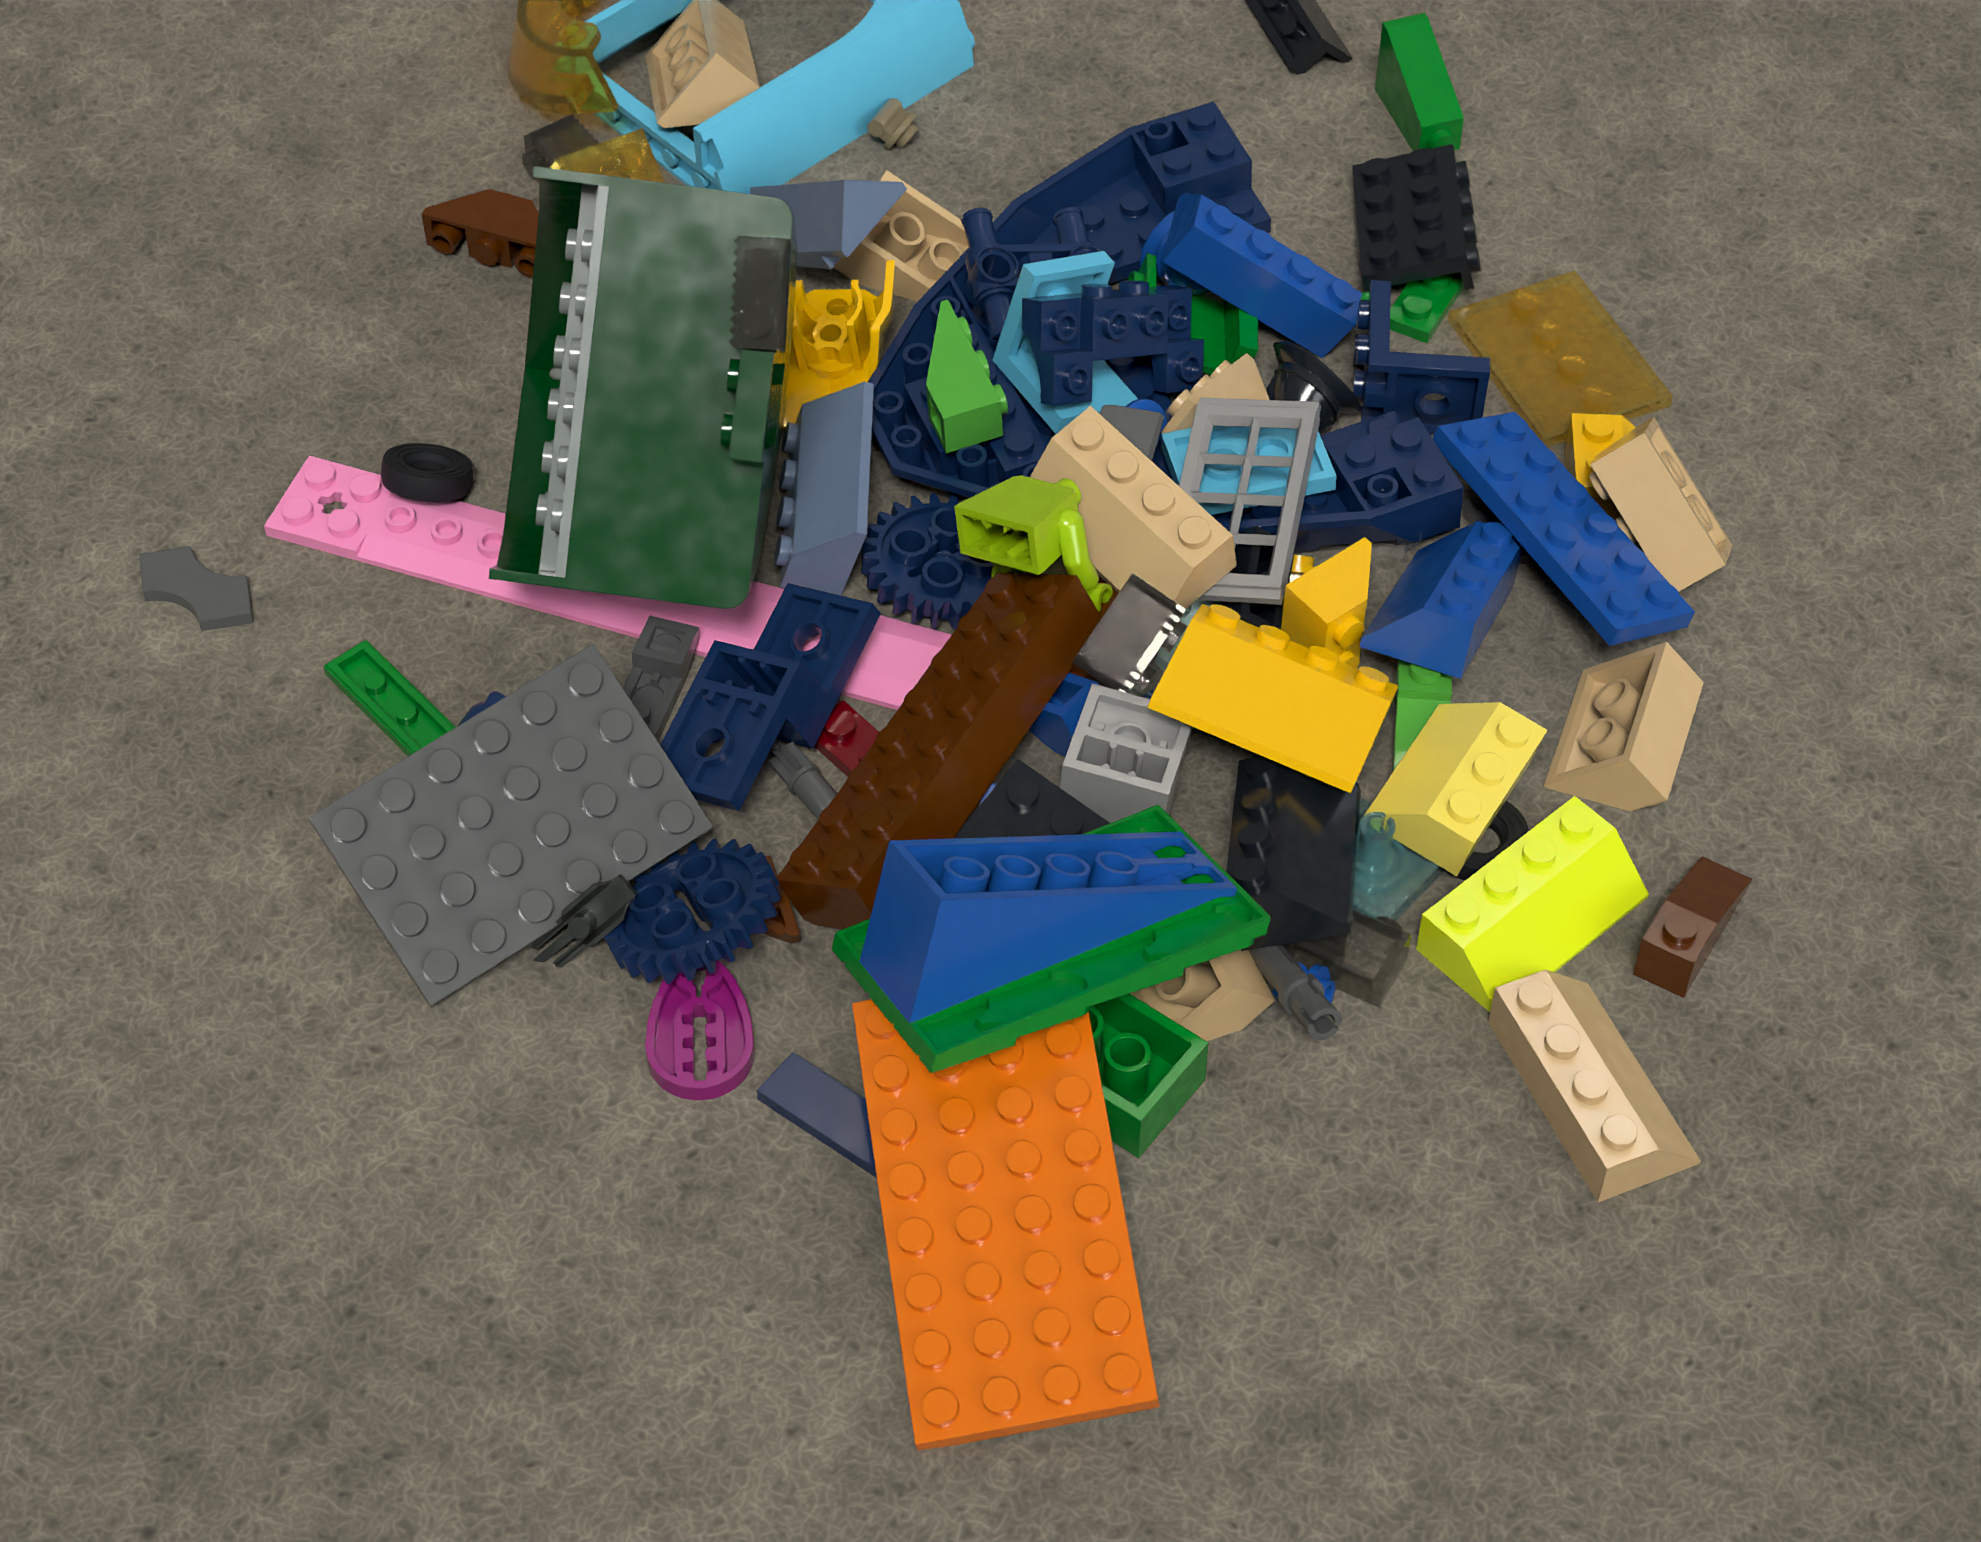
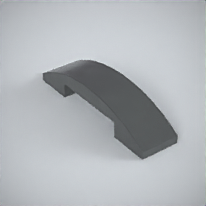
[623,616,699,741]

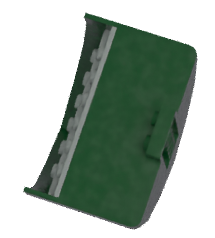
[489,166,797,609]

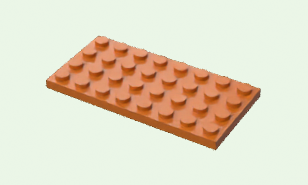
[852,999,1160,1450]

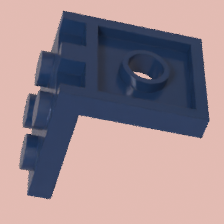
[1352,280,1490,435]

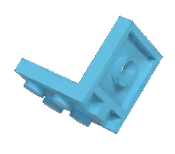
[992,251,1138,434]

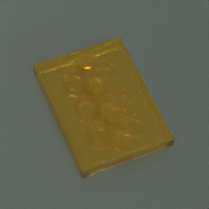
[1448,271,1673,448]

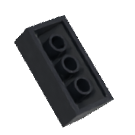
[1226,755,1361,951]

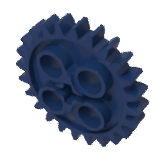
[861,493,1012,630]
[604,838,781,984]

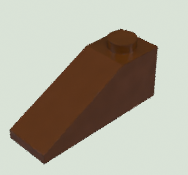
[1633,856,1752,998]

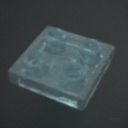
[1352,798,1445,935]

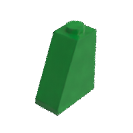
[1375,13,1464,151]

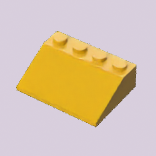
[1147,604,1398,793]

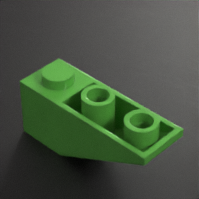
[926,300,1008,453]

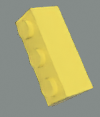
[1362,702,1547,877]

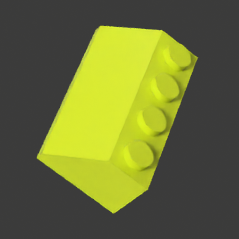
[1416,796,1649,1012]

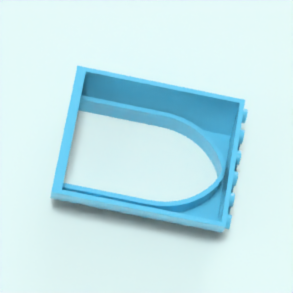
[553,0,975,194]

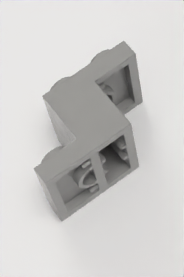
[1059,683,1193,823]

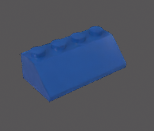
[1162,193,1362,358]
[1359,521,1523,679]

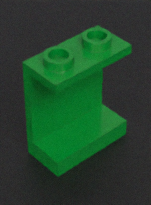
[1127,253,1258,375]

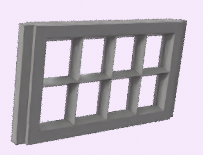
[1179,397,1321,605]

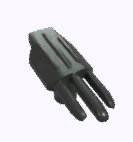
[532,874,638,968]

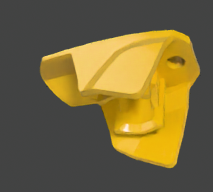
[783,260,895,429]

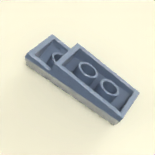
[750,180,907,269]

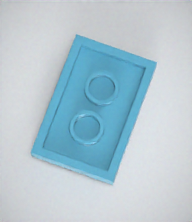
[1161,426,1336,515]

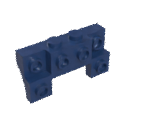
[1022,281,1204,406]

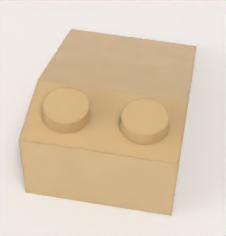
[833,170,969,302]

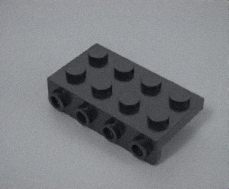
[1352,144,1481,291]

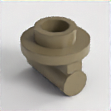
[867,98,918,150]

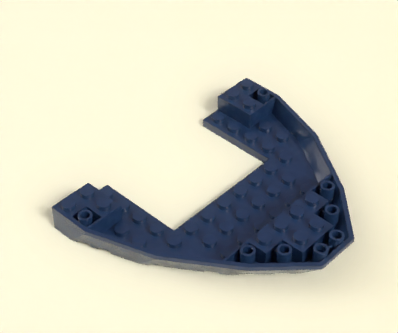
[868,101,1464,552]

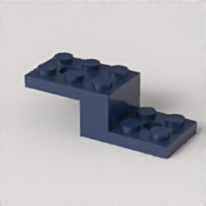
[660,583,881,812]

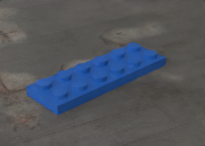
[1432,412,1695,646]

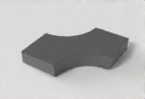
[139,546,253,631]

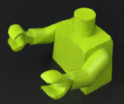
[954,475,1113,612]

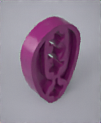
[645,960,755,1100]

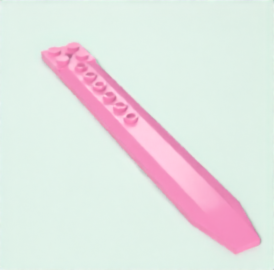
[264,456,951,710]

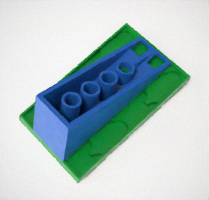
[831,804,1271,1073]

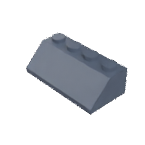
[774,382,874,595]

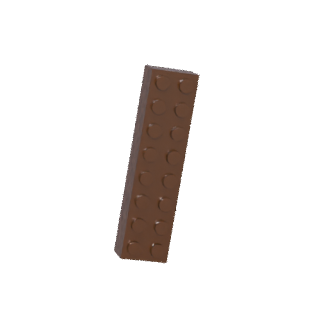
[777,572,1104,929]

